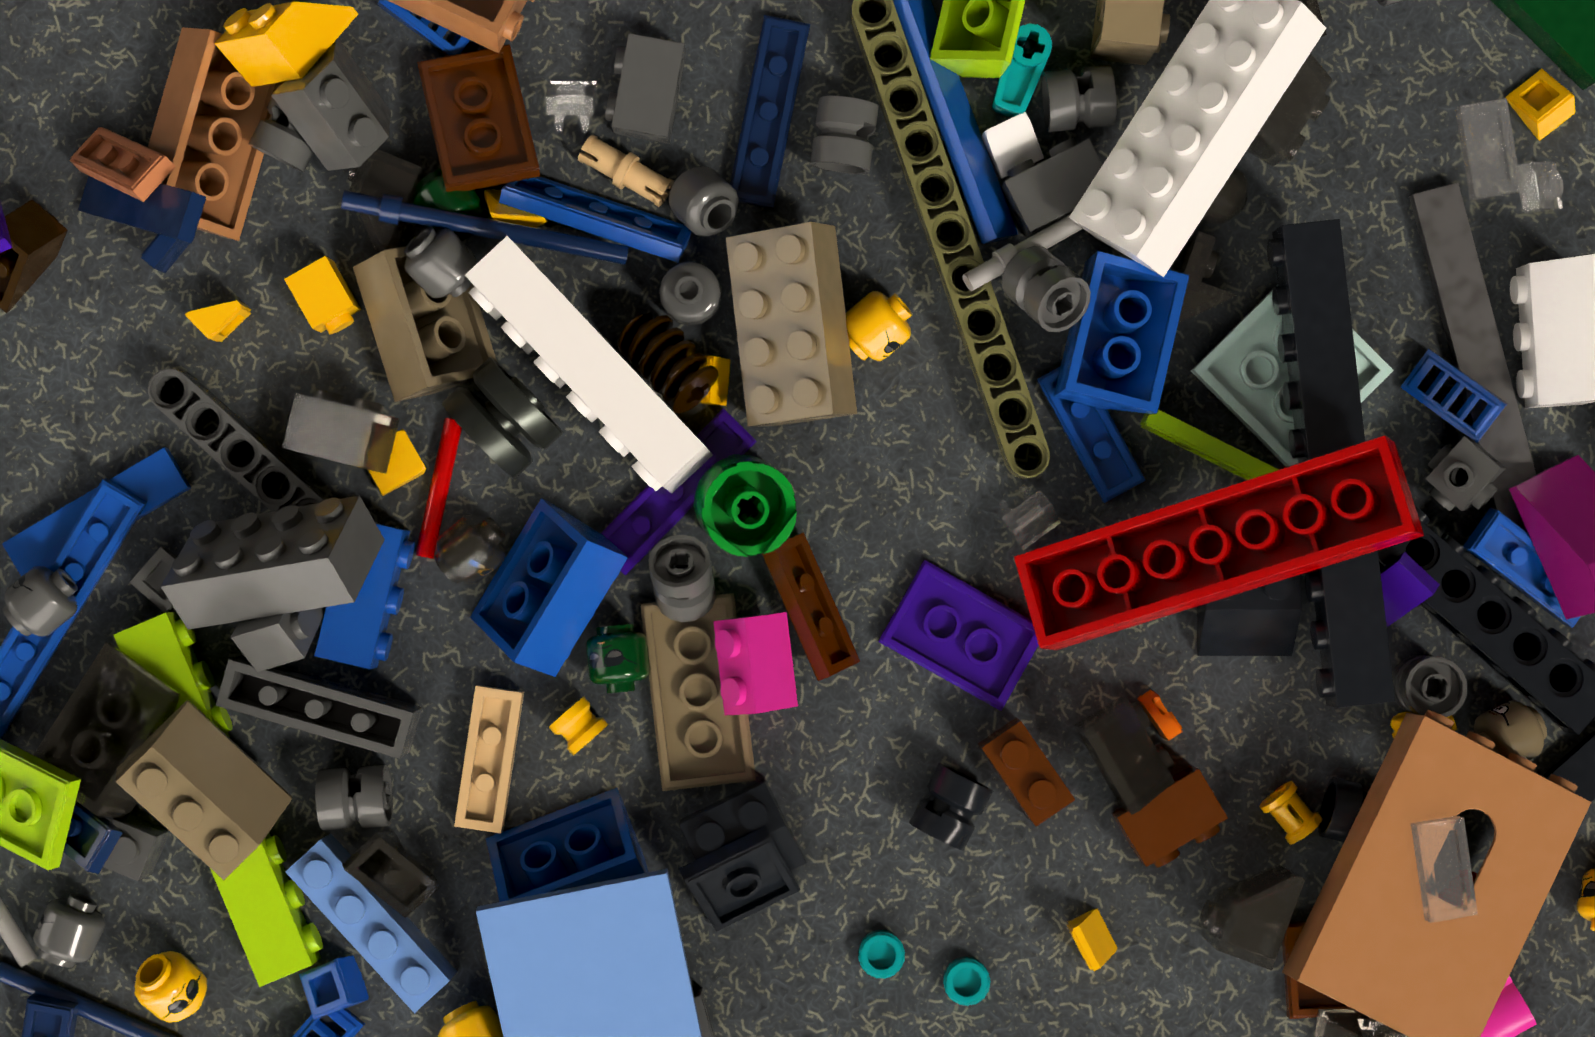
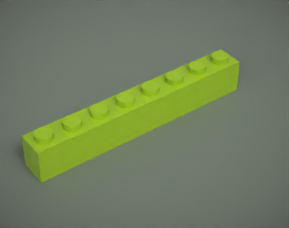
[113,612,323,987]

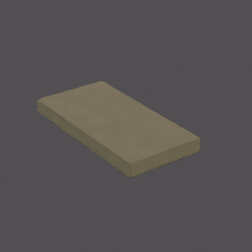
[641,593,756,791]

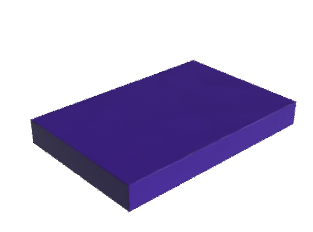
[878,560,1038,711]

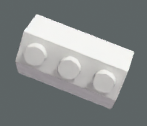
[1510,254,1595,408]

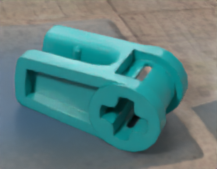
[992,23,1052,118]

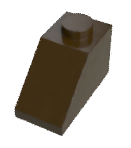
[0,199,68,313]

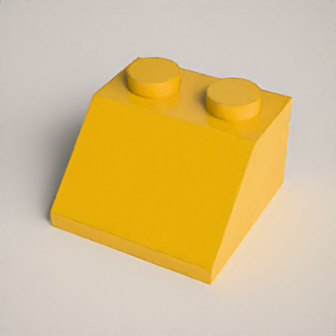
[214,1,358,87]

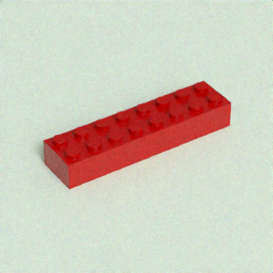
[1014,435,1424,650]

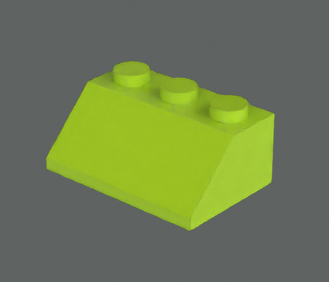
[930,0,1025,78]

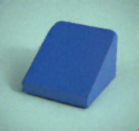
[299,955,369,1020]

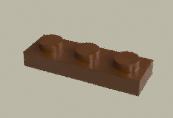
[762,532,860,681]

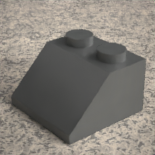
[271,38,391,171]

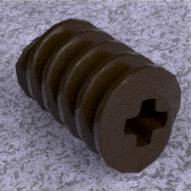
[617,313,719,414]

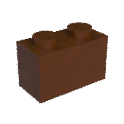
[978,717,1075,827]
[1112,765,1228,868]

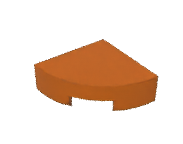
[1137,690,1183,741]

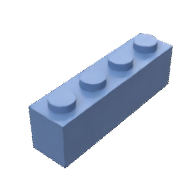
[285,833,457,1013]

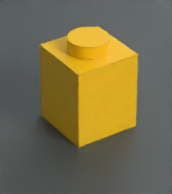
[284,256,361,334]

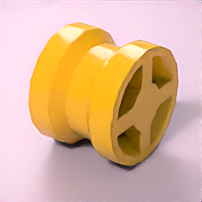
[549,696,609,756]

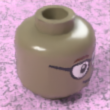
[1473,701,1547,760]

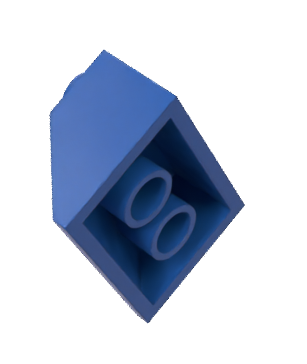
[1054,251,1189,414]
[470,498,628,677]
[486,788,648,902]

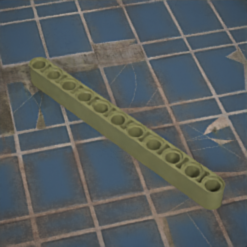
[851,0,1050,479]

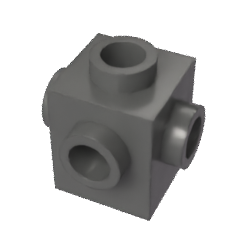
[1425,436,1506,511]

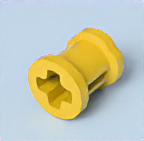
[1259,781,1323,844]

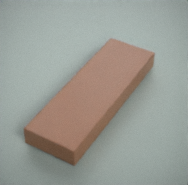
[69,127,176,202]

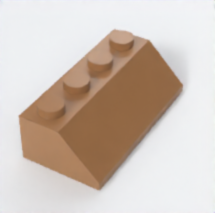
[148,27,284,241]

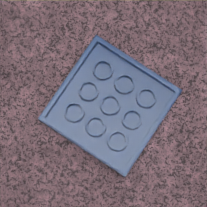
[476,869,702,1037]

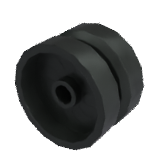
[442,357,563,478]

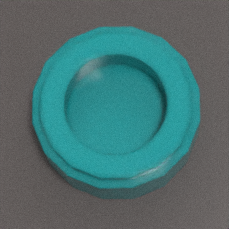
[858,930,905,979]
[943,956,991,1006]

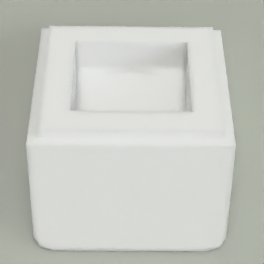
[982,112,1044,179]

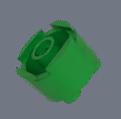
[693,454,797,557]

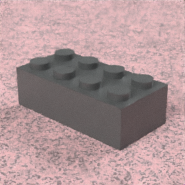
[160,495,385,630]

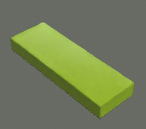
[1140,410,1279,480]

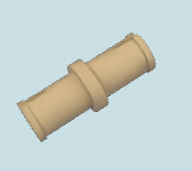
[578,134,674,207]

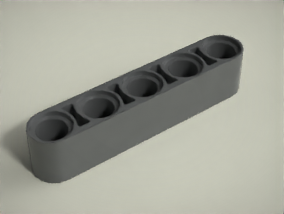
[148,368,329,511]

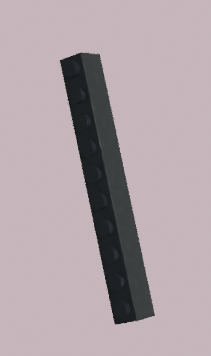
[1267,219,1395,708]

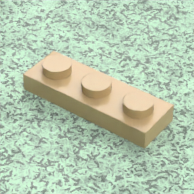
[454,685,524,834]

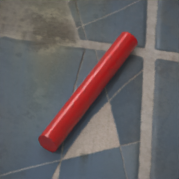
[415,418,462,559]

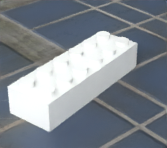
[1069,0,1326,277]
[465,236,713,493]

